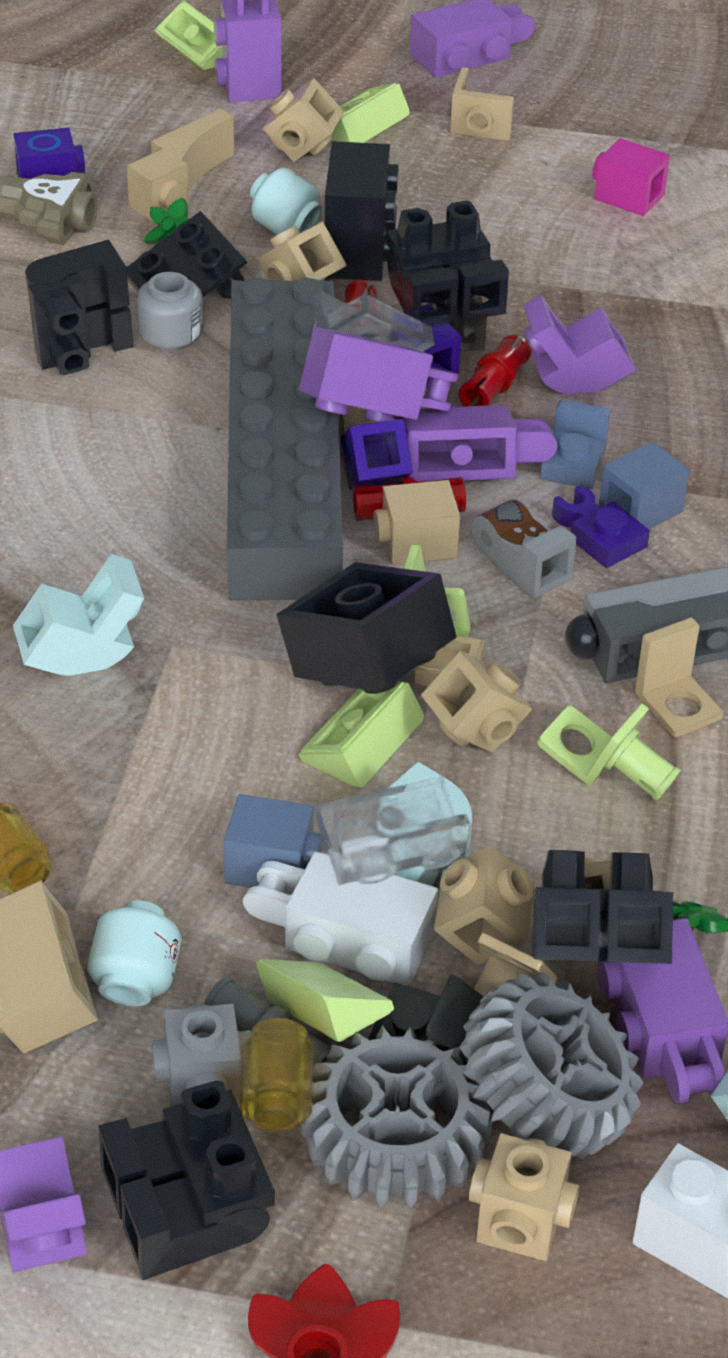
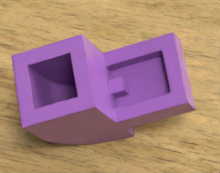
[523,295,636,394]
[0,1136,87,1273]

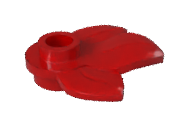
[248,1264,400,1358]

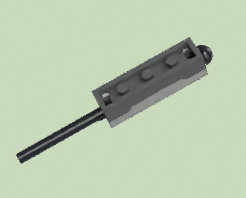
[565,567,728,683]

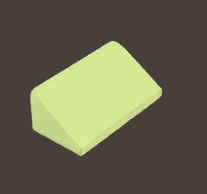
[154,1,222,71]
[331,83,410,143]
[298,681,424,787]
[256,959,394,1042]

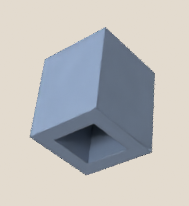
[599,442,689,529]
[224,794,323,888]

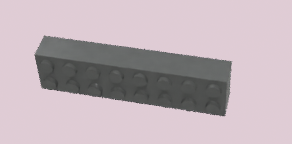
[227,278,343,600]

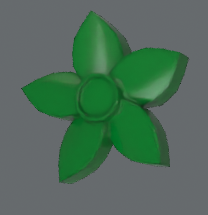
[143,197,189,244]
[673,900,728,933]

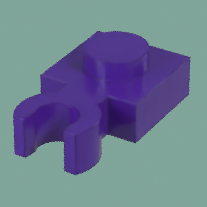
[552,485,650,569]

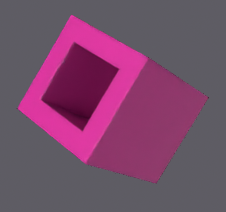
[592,138,670,216]

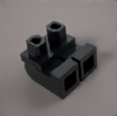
[387,200,509,329]
[25,239,134,375]
[532,850,674,964]
[98,1080,275,1280]

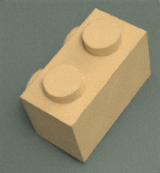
[0,881,98,1054]

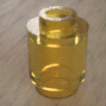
[0,802,51,894]
[240,1018,314,1132]

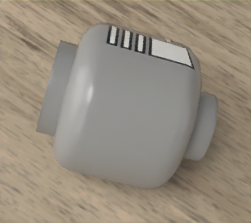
[136,272,204,351]

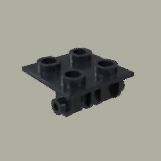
[126,211,248,299]

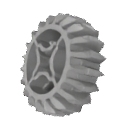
[459,972,644,1159]
[301,1025,493,1210]

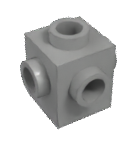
[152,1003,255,1111]

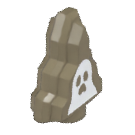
[0,172,97,245]

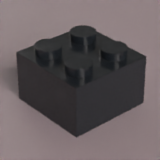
[324,141,399,281]
[276,562,457,694]

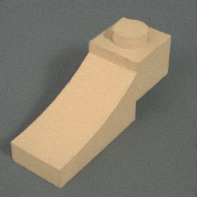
[127,108,234,222]

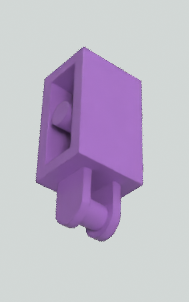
[214,0,281,103]
[410,0,535,78]
[299,326,459,422]
[401,405,557,481]
[597,918,728,1104]

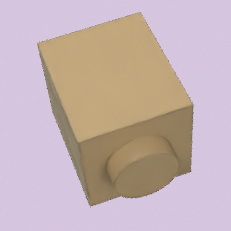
[373,480,460,565]

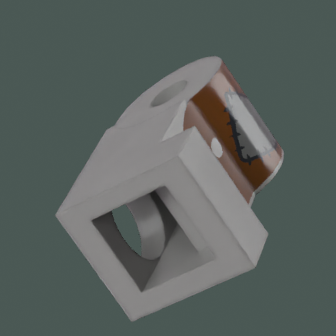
[471,499,576,599]

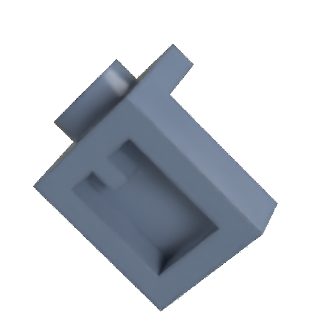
[540,400,610,489]

